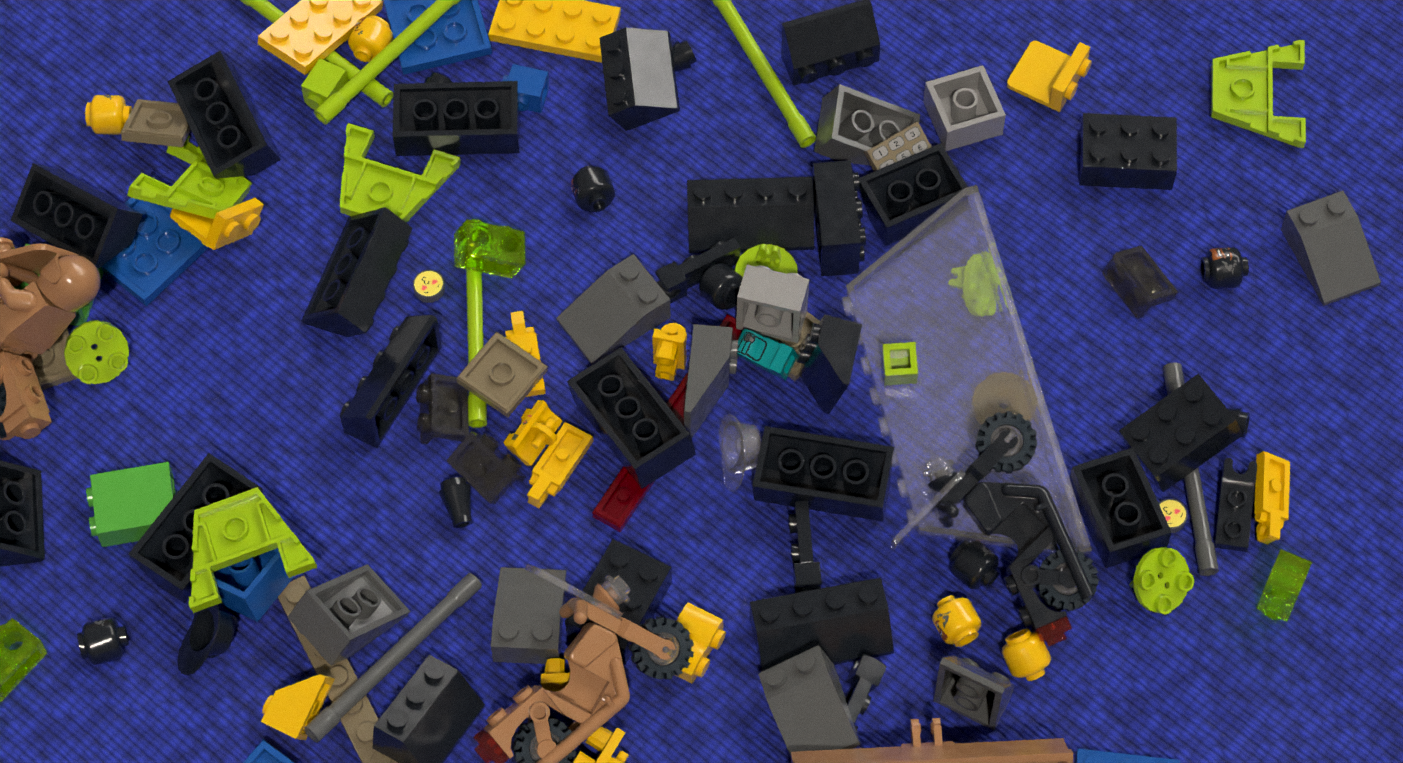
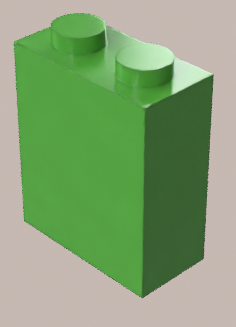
[86,462,176,547]

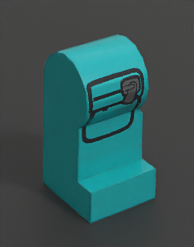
[737,328,798,381]

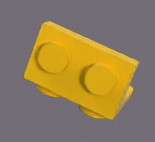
[1007,41,1092,112]
[169,198,264,250]

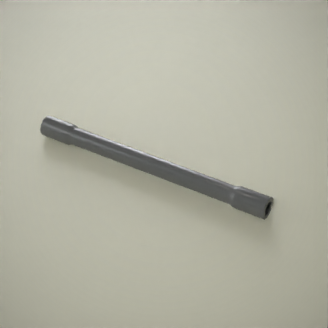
[1163,362,1219,576]
[304,573,482,743]

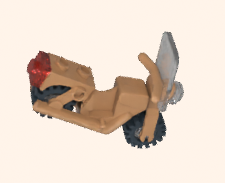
[473,564,694,763]

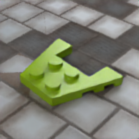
[1211,40,1306,148]
[339,123,461,223]
[127,135,252,219]
[189,487,317,613]

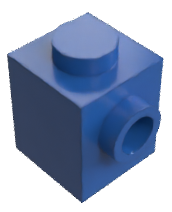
[502,64,549,113]

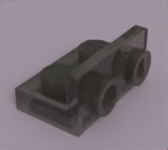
[1102,245,1178,319]
[416,373,469,444]
[446,432,526,505]

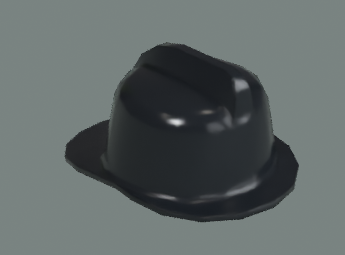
[177,604,238,676]

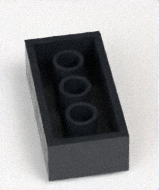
[567,347,696,489]

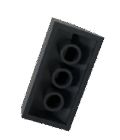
[168,51,281,179]
[392,81,520,156]
[10,163,143,268]
[687,177,814,253]
[301,207,413,337]
[340,315,442,448]
[752,426,894,522]
[128,453,263,604]
[749,577,894,672]

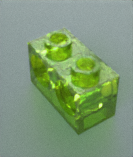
[454,219,526,279]
[1256,549,1312,622]
[0,618,47,702]

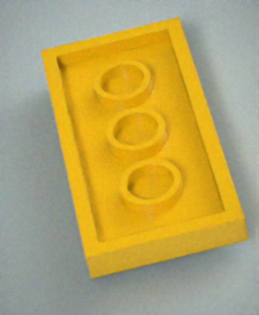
[258,0,383,75]
[488,0,621,63]

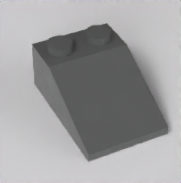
[814,84,920,166]
[1281,191,1381,306]
[556,254,671,365]
[684,324,738,439]
[288,564,411,666]
[491,567,567,664]
[759,645,861,756]
[933,655,1014,730]

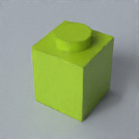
[301,58,348,110]
[882,342,918,386]

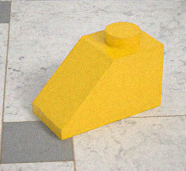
[261,674,335,740]

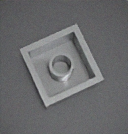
[923,65,1006,151]
[736,265,809,343]

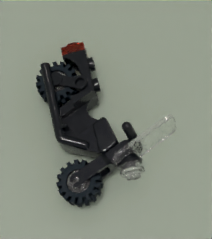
[890,411,1099,647]

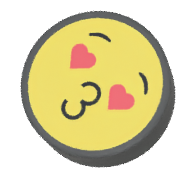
[413,270,445,303]
[1159,499,1188,533]

